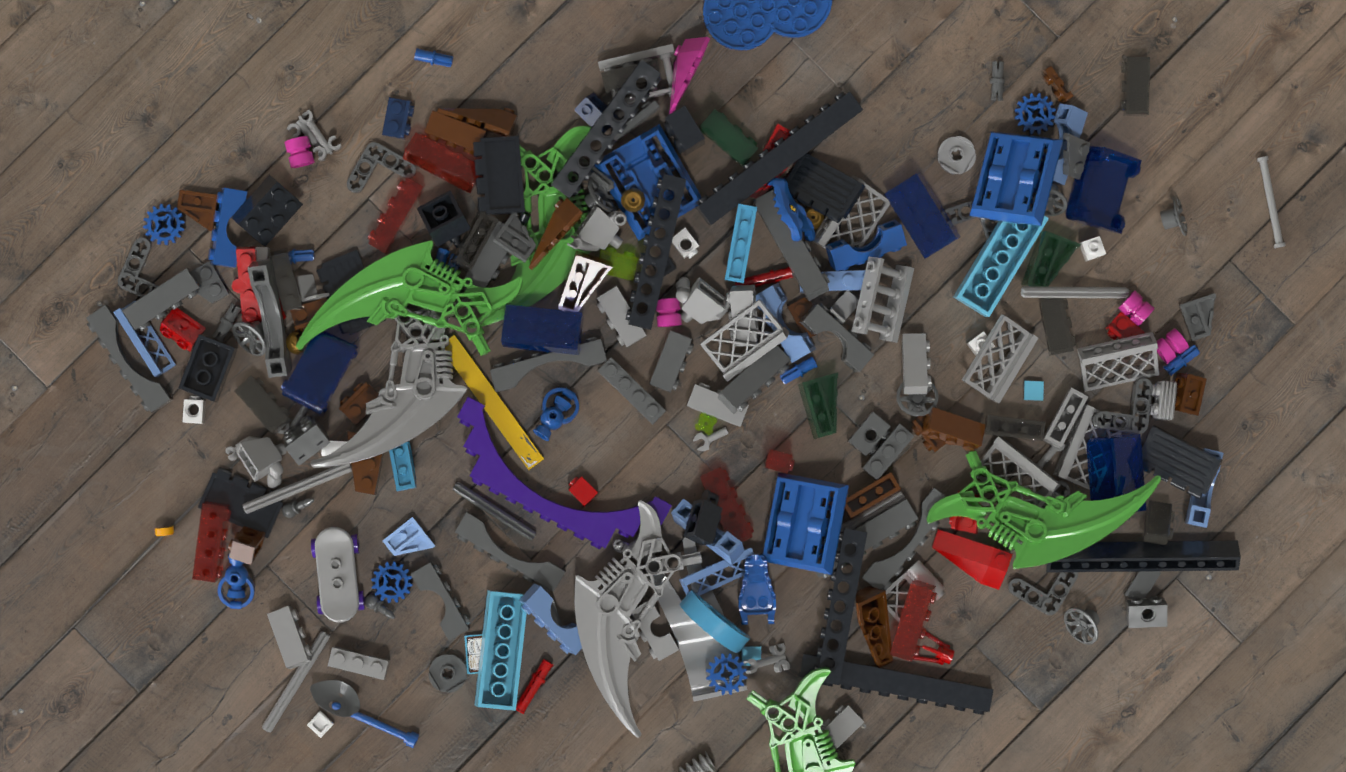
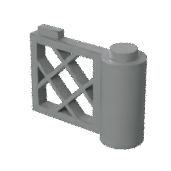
[886,560,945,627]

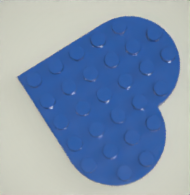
[703,0,832,51]

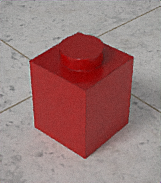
[568,476,598,506]

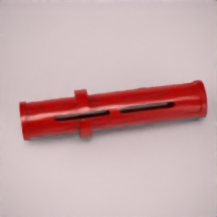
[735,266,793,287]
[516,659,554,714]

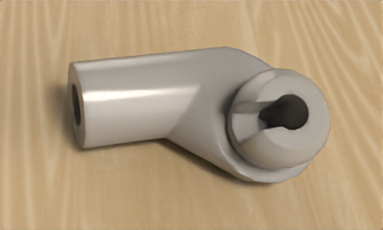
[613,538,638,555]

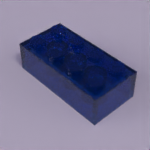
[885,172,960,259]
[501,304,584,355]

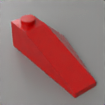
[932,529,1013,590]

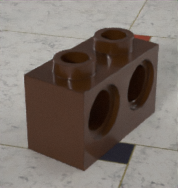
[228,526,265,565]

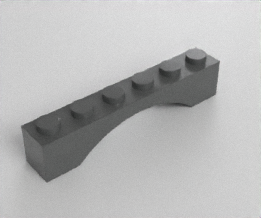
[247,259,292,378]
[86,305,173,413]
[490,337,607,393]
[861,488,945,591]
[455,512,566,593]

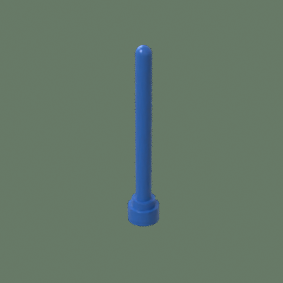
[332,702,419,748]

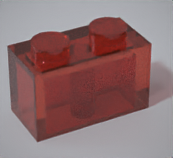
[764,449,795,474]

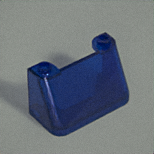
[1066,146,1142,234]
[280,331,360,417]

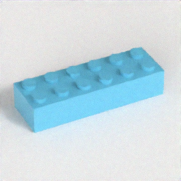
[953,203,1049,317]
[475,590,527,711]

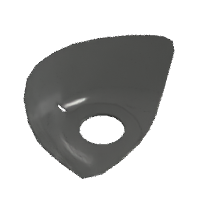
[310,680,360,717]

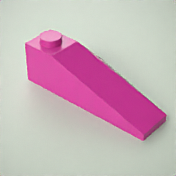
[669,37,711,114]

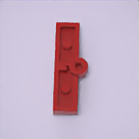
[232,246,262,323]

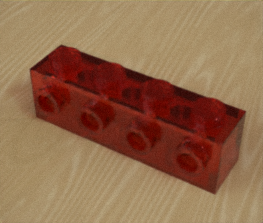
[403,132,481,194]
[367,178,425,254]
[700,467,754,542]
[192,501,231,583]
[890,579,937,662]

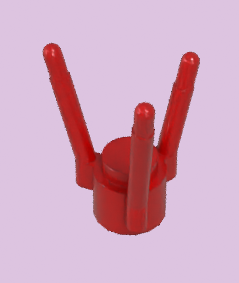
[905,628,955,665]

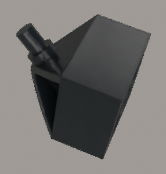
[417,190,471,251]

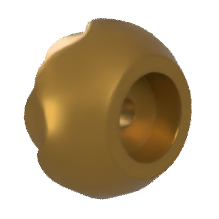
[621,188,645,212]
[804,207,825,229]
[286,331,305,355]

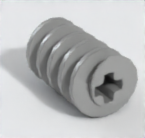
[672,751,716,772]

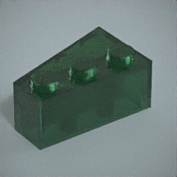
[700,109,758,167]
[1021,231,1081,287]
[798,372,838,439]

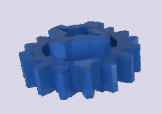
[1014,93,1056,135]
[143,204,186,246]
[371,561,413,603]
[706,653,747,695]

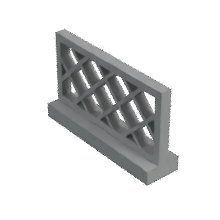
[813,176,891,249]
[700,299,790,382]
[962,314,1038,404]
[1077,332,1159,392]
[1053,404,1125,493]
[977,436,1061,508]

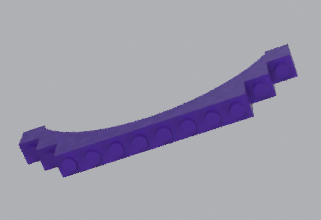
[457,396,672,549]

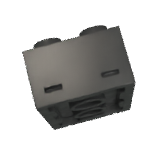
[283,414,330,466]

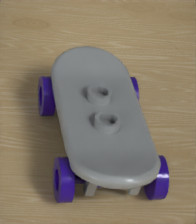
[311,527,365,622]

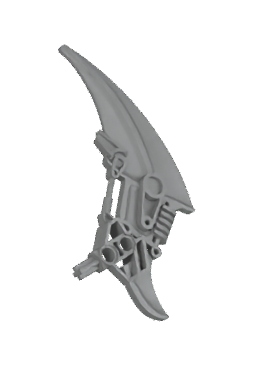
[311,292,470,468]
[575,500,702,737]

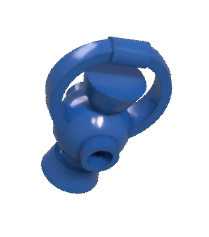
[533,388,579,441]
[218,553,255,609]

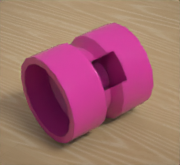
[284,136,315,168]
[1118,290,1155,326]
[656,298,682,327]
[1157,328,1189,364]

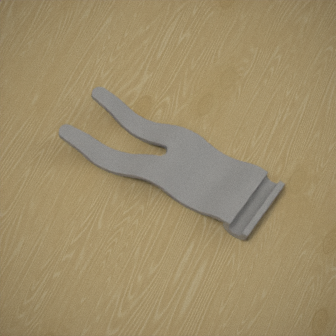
[643,538,747,702]

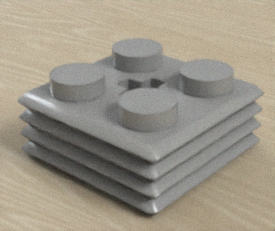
[1149,380,1177,421]

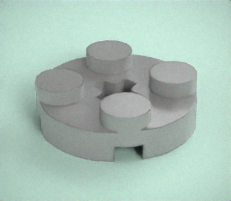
[937,136,976,175]

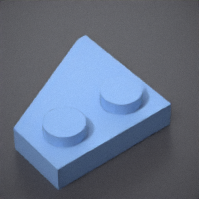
[383,517,435,556]

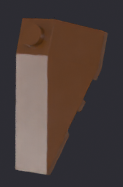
[437,108,518,137]
[529,198,584,270]
[856,586,893,668]

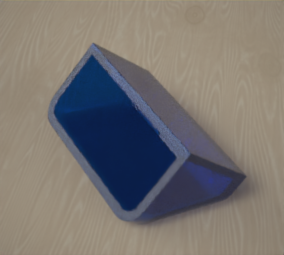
[1087,434,1147,512]

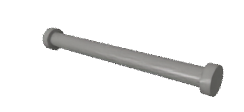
[1257,156,1286,248]

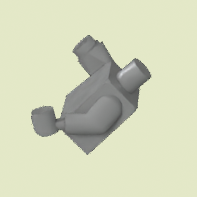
[567,205,627,251]
[676,277,731,324]
[225,436,287,489]

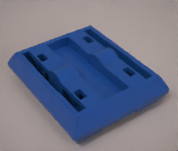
[594,124,702,241]
[969,131,1063,226]
[762,472,849,575]

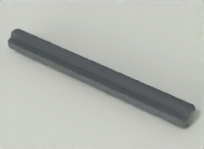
[453,482,536,540]

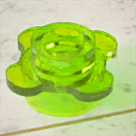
[695,413,717,435]

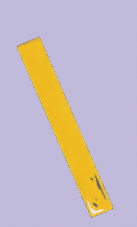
[441,335,544,470]

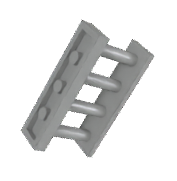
[598,44,674,110]
[852,257,914,343]

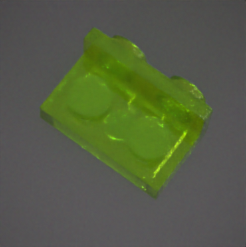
[599,247,638,281]

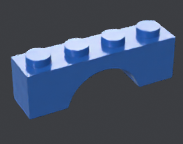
[208,188,247,268]
[825,220,907,271]

